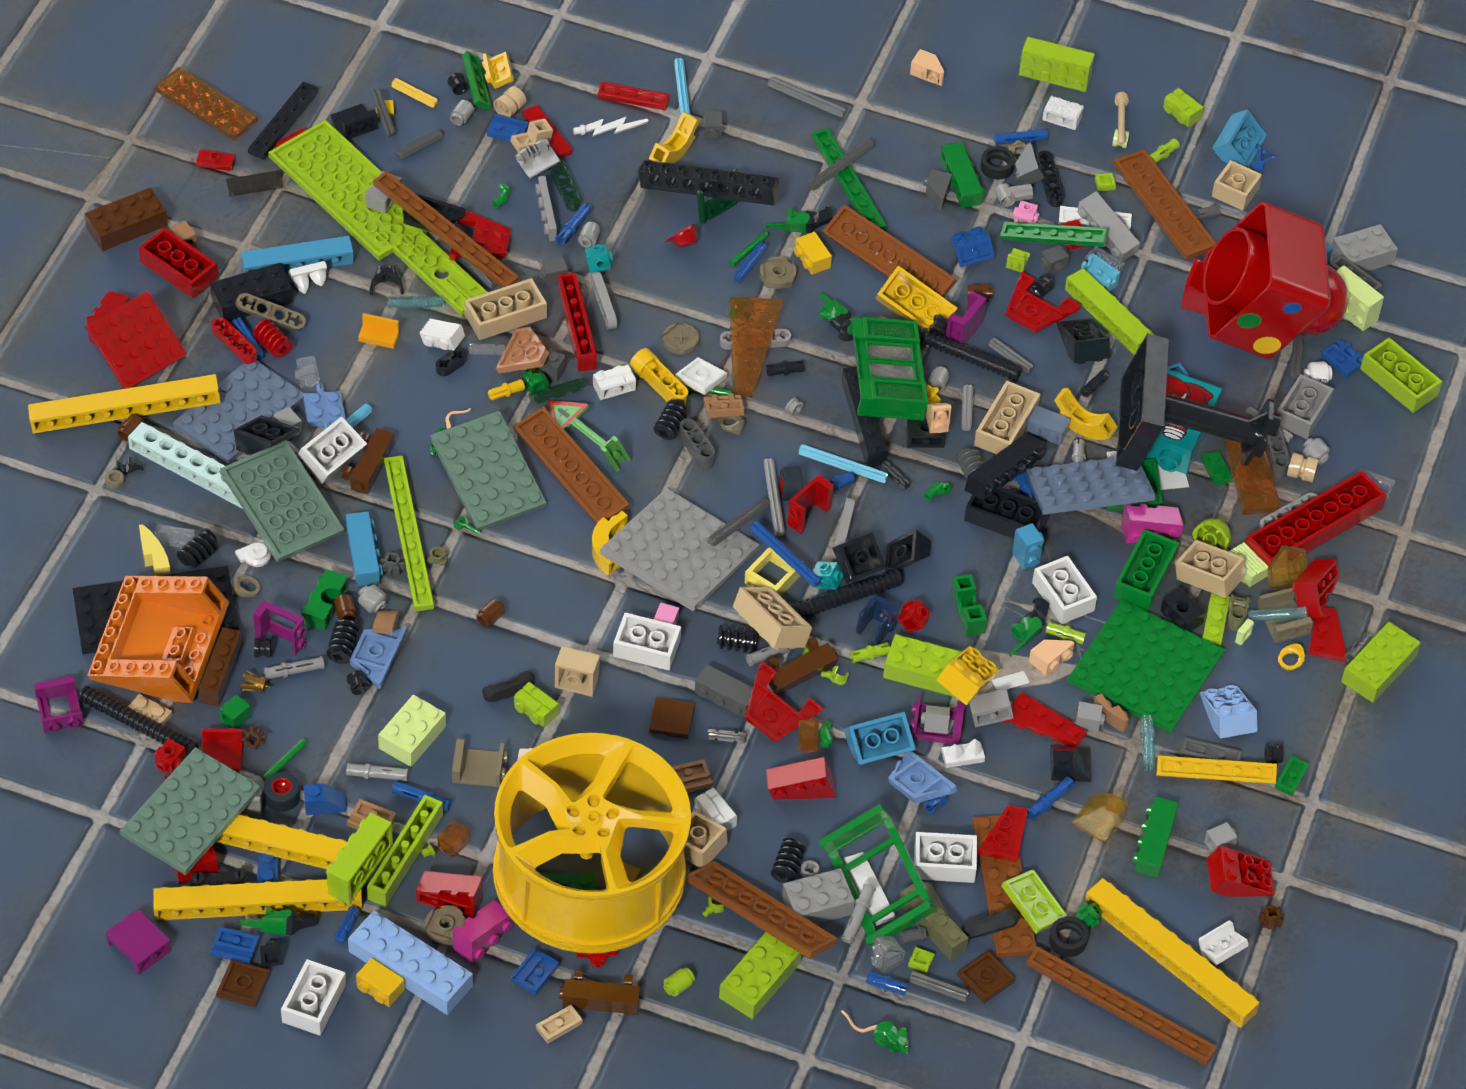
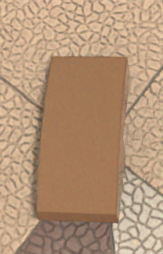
[373,610,399,635]
[1094,694,1129,732]

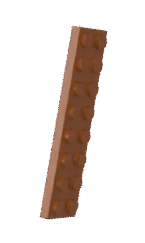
[1113,149,1216,261]
[822,204,957,298]
[513,406,630,524]
[972,815,1036,958]
[686,861,837,959]

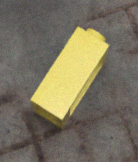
[745,547,804,596]

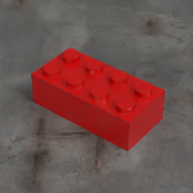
[138,228,218,298]

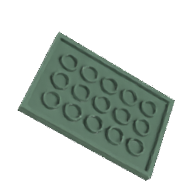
[430,411,546,530]
[219,441,344,562]
[120,748,261,875]

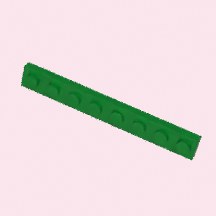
[811,128,887,231]

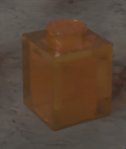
[797,720,819,752]
[437,821,469,859]

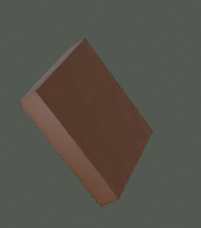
[649,697,695,739]
[957,951,1016,1003]
[216,959,271,1008]

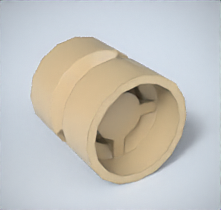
[493,86,527,117]
[1287,453,1319,483]

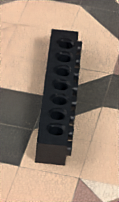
[638,160,781,206]

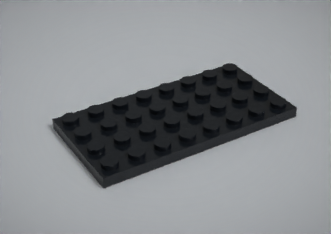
[72,566,239,655]

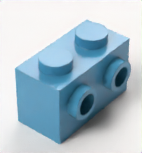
[1012,523,1044,569]

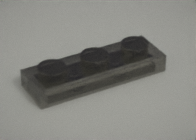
[226,170,283,197]

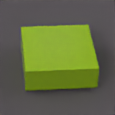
[1095,173,1116,191]
[908,947,935,974]

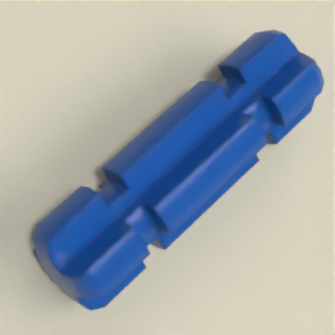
[334,906,360,943]

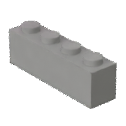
[1078,191,1140,262]

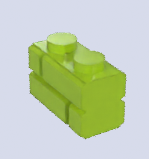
[1163,88,1204,128]
[514,682,560,728]

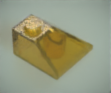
[1267,546,1308,589]
[1071,794,1129,844]

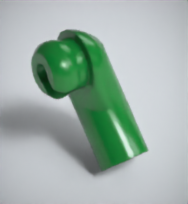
[492,183,511,209]
[924,482,952,501]
[818,721,833,748]

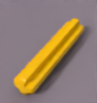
[392,78,438,108]

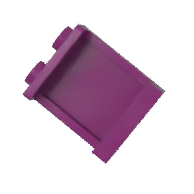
[946,291,987,345]
[106,909,171,975]

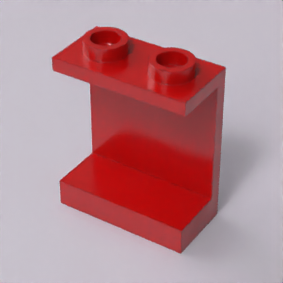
[787,475,833,534]
[202,728,243,774]

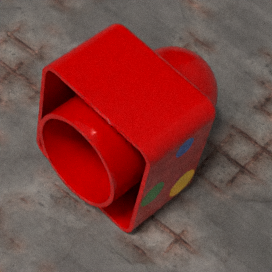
[1203,201,1349,359]

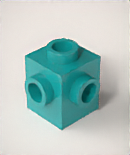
[585,244,613,273]
[813,562,844,590]

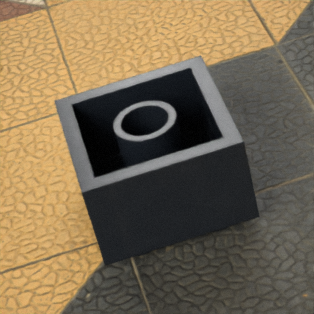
[832,532,886,584]

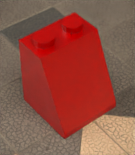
[1181,258,1206,315]

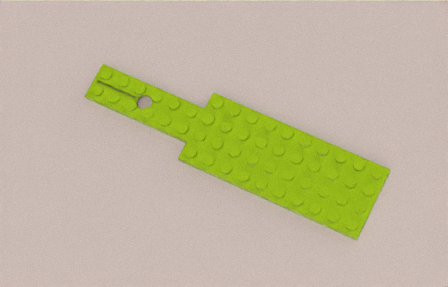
[268,120,488,317]

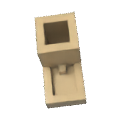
[510,119,553,151]

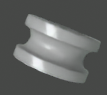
[785,398,804,416]
[800,860,819,878]

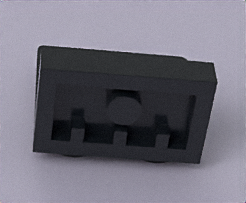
[331,104,378,140]

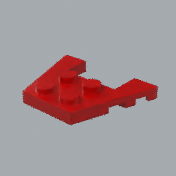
[449,210,511,260]
[1005,271,1081,333]
[744,661,824,743]

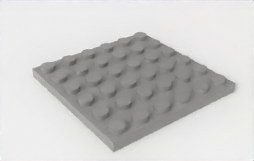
[599,488,760,612]

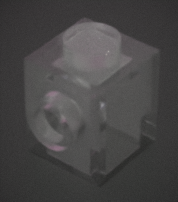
[294,356,319,388]

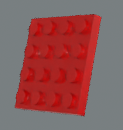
[85,291,187,389]

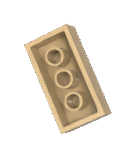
[464,278,547,340]
[974,381,1041,454]
[733,587,812,649]

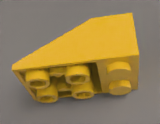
[936,646,1000,705]

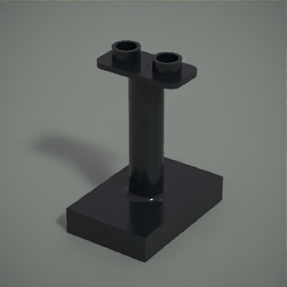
[1116,333,1281,471]

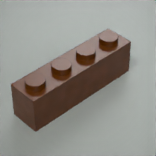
[199,627,243,707]

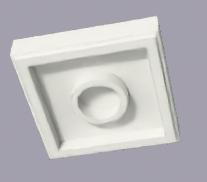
[675,357,727,395]

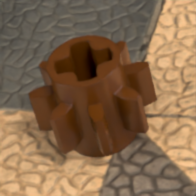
[241,724,268,750]
[1258,904,1285,931]

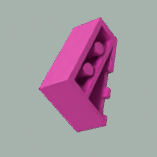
[1121,503,1184,544]
[453,900,513,964]

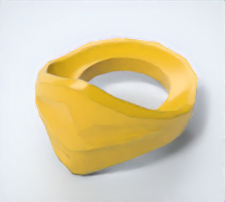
[1278,644,1305,670]

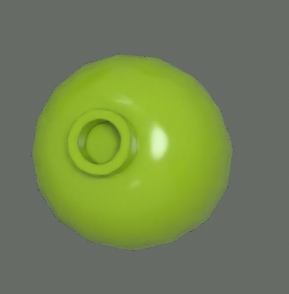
[1192,518,1232,551]

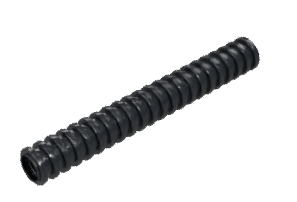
[918,326,1022,381]
[790,570,903,618]
[78,685,199,756]

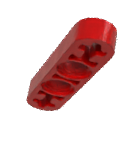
[211,318,257,364]

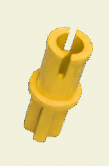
[488,379,525,400]

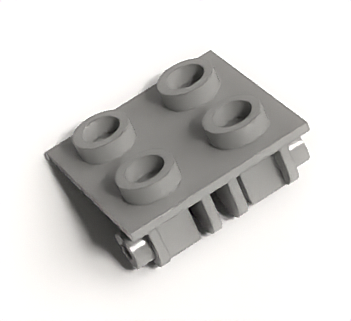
[515,138,561,179]

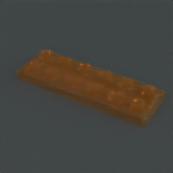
[155,67,258,140]
[1223,438,1281,515]

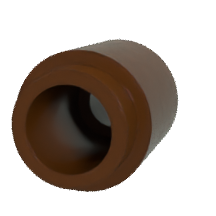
[967,283,993,302]
[117,414,144,442]
[334,594,357,621]
[476,599,505,627]

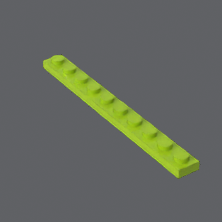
[384,455,434,612]

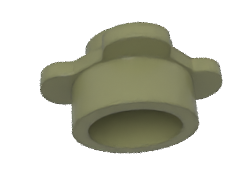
[427,547,448,566]

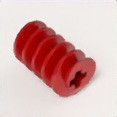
[254,319,293,358]

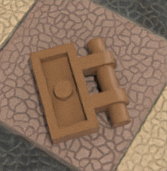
[703,393,744,418]

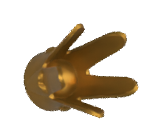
[240,671,271,693]

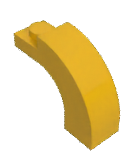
[649,112,700,164]
[1054,388,1118,440]
[592,511,628,576]

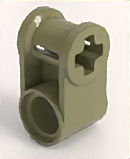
[1227,594,1250,631]

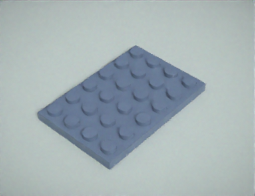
[173,361,303,465]
[1026,457,1155,515]

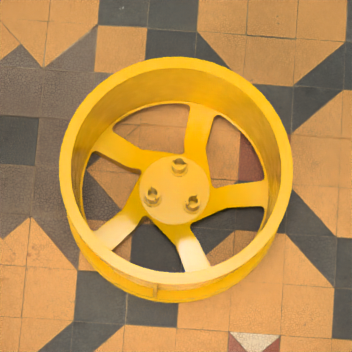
[493,733,691,953]

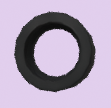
[980,146,1015,180]
[1049,916,1089,957]

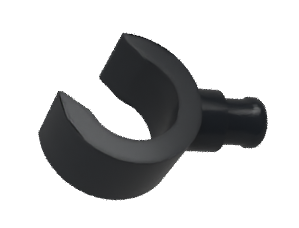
[116,456,143,474]

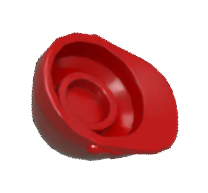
[665,223,697,247]

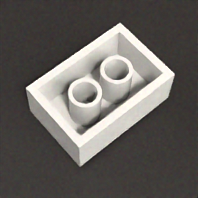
[297,416,367,485]
[1032,556,1097,624]
[613,613,681,671]
[914,832,977,883]
[281,959,346,1036]

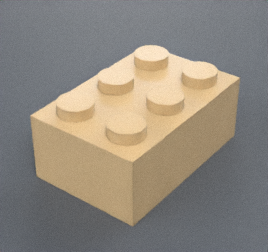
[1175,540,1246,598]

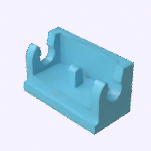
[1081,253,1120,292]

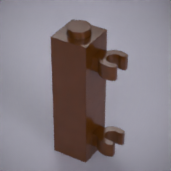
[341,428,395,495]
[766,636,838,696]
[559,969,640,1015]

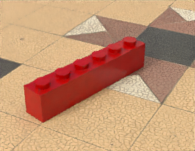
[558,273,597,372]

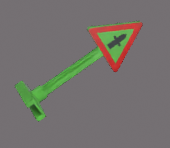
[548,400,631,473]

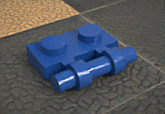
[1320,339,1363,378]

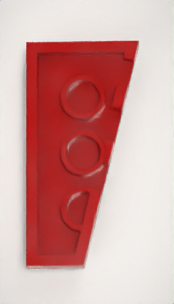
[1001,692,1087,747]

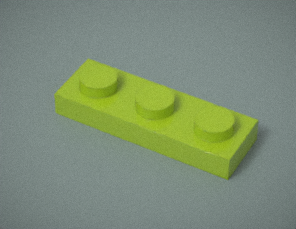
[1203,593,1230,646]

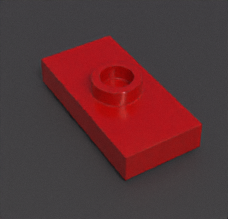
[196,149,235,171]

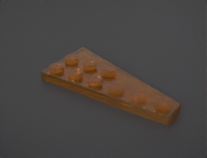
[728,297,784,398]

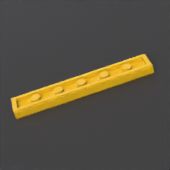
[1156,756,1277,784]

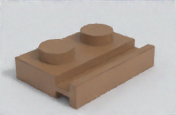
[672,759,713,793]
[347,799,396,830]

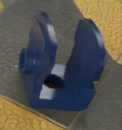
[856,596,898,645]

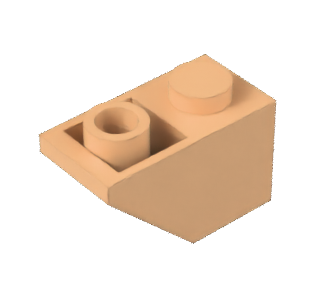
[910,49,944,86]
[926,403,951,433]
[1029,640,1074,676]

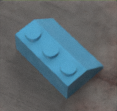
[1212,109,1267,168]
[844,712,916,765]

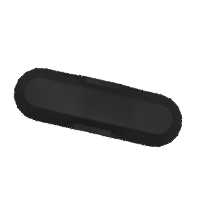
[482,671,535,702]
[189,869,249,887]
[961,909,1019,939]

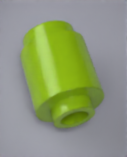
[664,968,695,997]

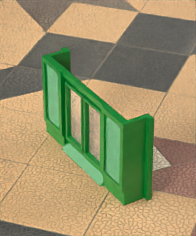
[847,317,928,421]

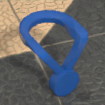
[1252,144,1276,172]

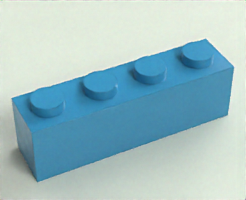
[345,512,383,586]

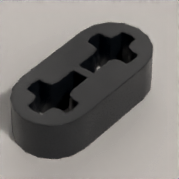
[435,348,466,376]

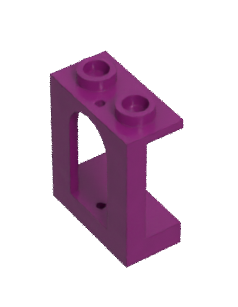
[253,600,307,656]
[34,676,84,733]
[910,695,965,745]

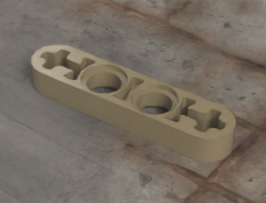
[235,293,306,331]

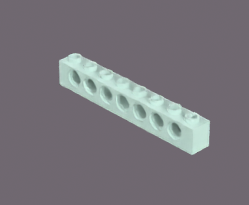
[128,422,243,509]

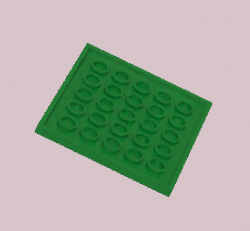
[1067,599,1225,734]

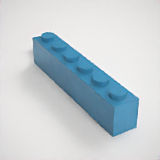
[241,236,354,274]

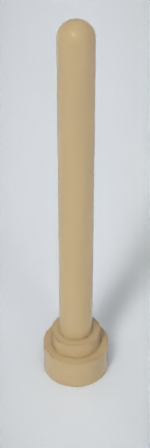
[1115,92,1129,144]

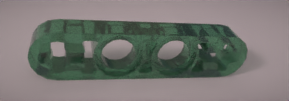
[548,156,581,211]

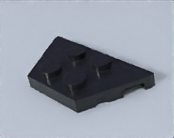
[402,193,467,233]

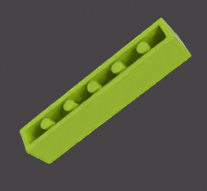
[1065,268,1154,355]
[367,795,443,907]

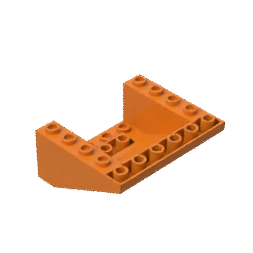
[87,576,229,703]

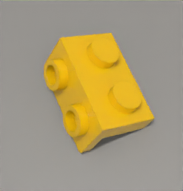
[482,52,514,89]

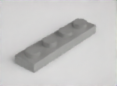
[535,176,557,242]

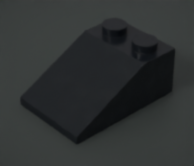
[1057,318,1110,364]
[233,415,300,455]

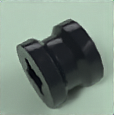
[447,73,469,95]
[1032,274,1055,297]
[929,315,948,336]
[254,638,271,658]
[346,670,370,695]
[1264,743,1284,763]

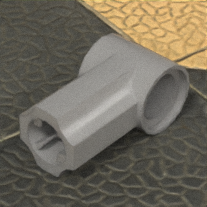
[995,183,1033,207]

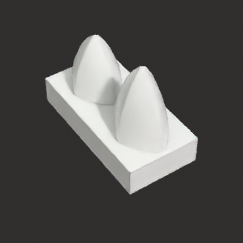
[288,261,327,294]
[941,739,985,768]

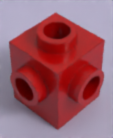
[897,599,931,632]
[154,739,186,775]

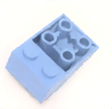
[1200,685,1257,739]

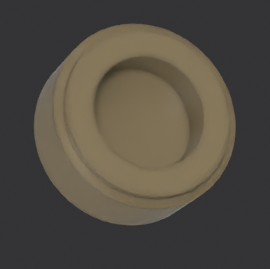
[105,470,125,489]

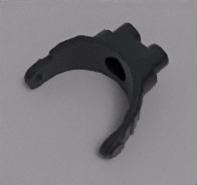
[369,265,404,295]

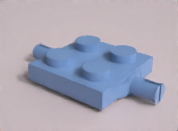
[303,383,346,430]

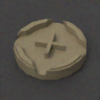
[662,323,699,355]

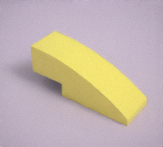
[139,524,171,576]

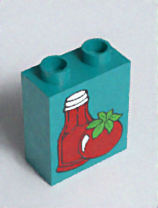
[1145,369,1222,475]

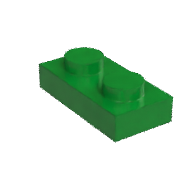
[1200,450,1233,487]
[1274,756,1309,797]

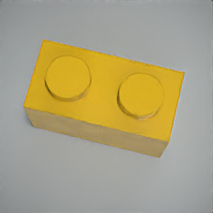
[794,232,832,275]
[356,958,405,1007]

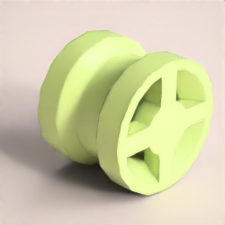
[1112,129,1129,149]

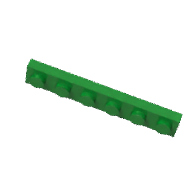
[1000,222,1109,247]

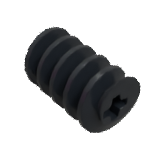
[654,399,687,440]
[177,528,219,568]
[326,619,359,664]
[717,624,758,653]
[770,838,806,883]

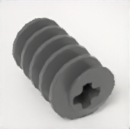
[956,448,984,481]

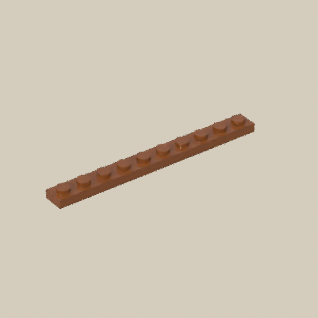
[373,171,519,288]
[1026,946,1217,1066]

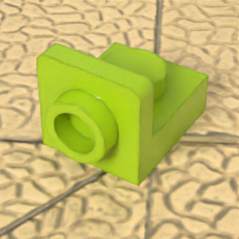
[1006,248,1031,272]

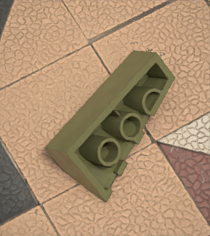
[900,882,968,961]

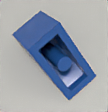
[304,784,346,816]

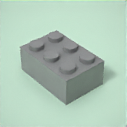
[1331,224,1398,272]
[1277,374,1334,439]
[782,868,855,924]

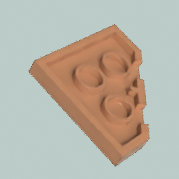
[495,327,549,374]

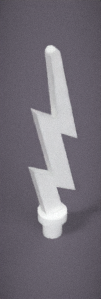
[573,117,648,137]

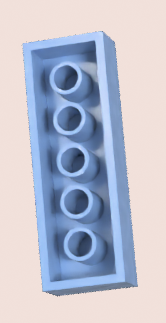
[348,910,473,1015]

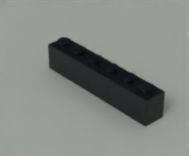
[842,367,887,467]
[964,433,1045,500]

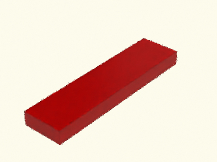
[597,81,670,111]
[522,105,573,159]

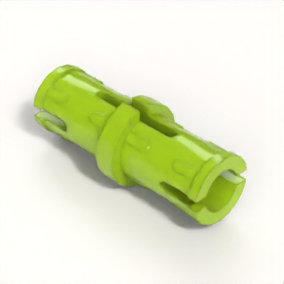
[1149,139,1180,164]
[1045,621,1086,645]
[850,642,890,664]

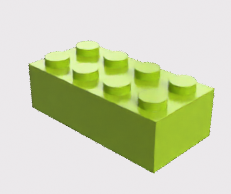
[1019,37,1095,92]
[1360,337,1442,413]
[1341,622,1421,703]
[883,634,961,698]
[326,812,393,905]
[719,932,802,1020]

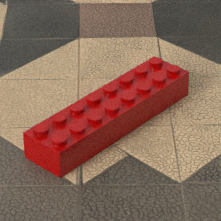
[1245,471,1387,575]

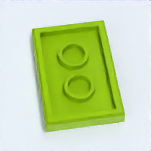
[1001,869,1067,934]

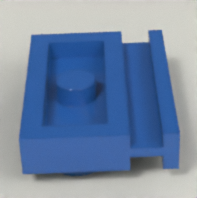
[487,114,528,142]
[210,926,260,964]
[511,947,559,996]

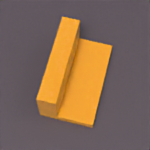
[358,313,399,349]

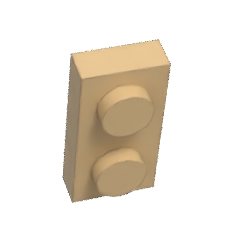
[129,694,172,726]
[536,1005,583,1044]

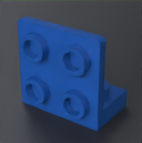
[949,227,995,267]

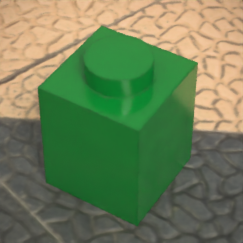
[219,695,251,729]

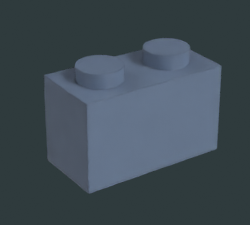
[1026,406,1071,445]

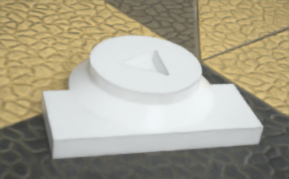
[235,540,271,567]

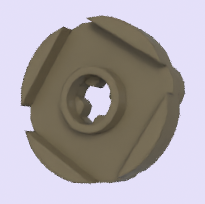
[760,257,796,289]
[425,905,466,946]

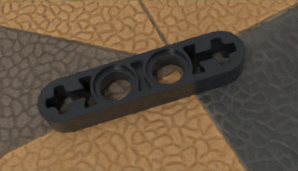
[1038,151,1064,207]

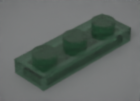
[528,378,587,404]

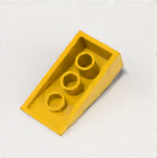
[875,266,957,331]

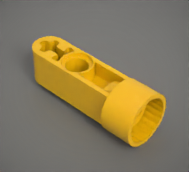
[630,348,688,405]

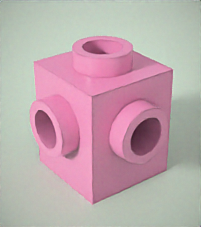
[1013,201,1040,224]

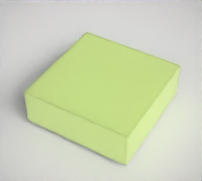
[1235,619,1254,645]

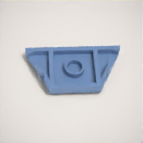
[350,626,407,689]
[888,751,957,804]

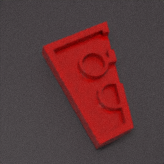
[1308,606,1346,663]
[977,805,1028,863]

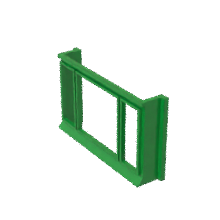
[818,804,937,950]

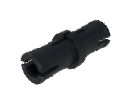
[766,360,805,376]

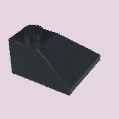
[885,530,931,574]
[1050,746,1091,782]

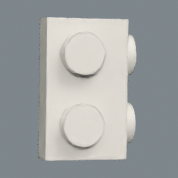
[1199,920,1248,965]

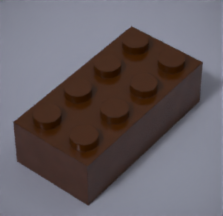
[85,187,168,251]

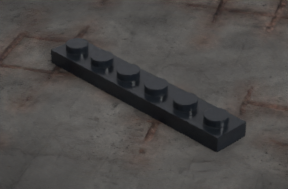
[248,82,318,160]

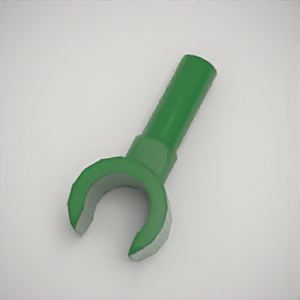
[454,516,481,535]

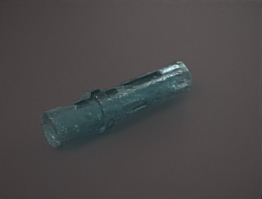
[388,295,444,309]
[1248,606,1307,622]
[1140,715,1156,772]

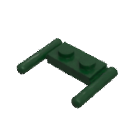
[696,169,741,224]

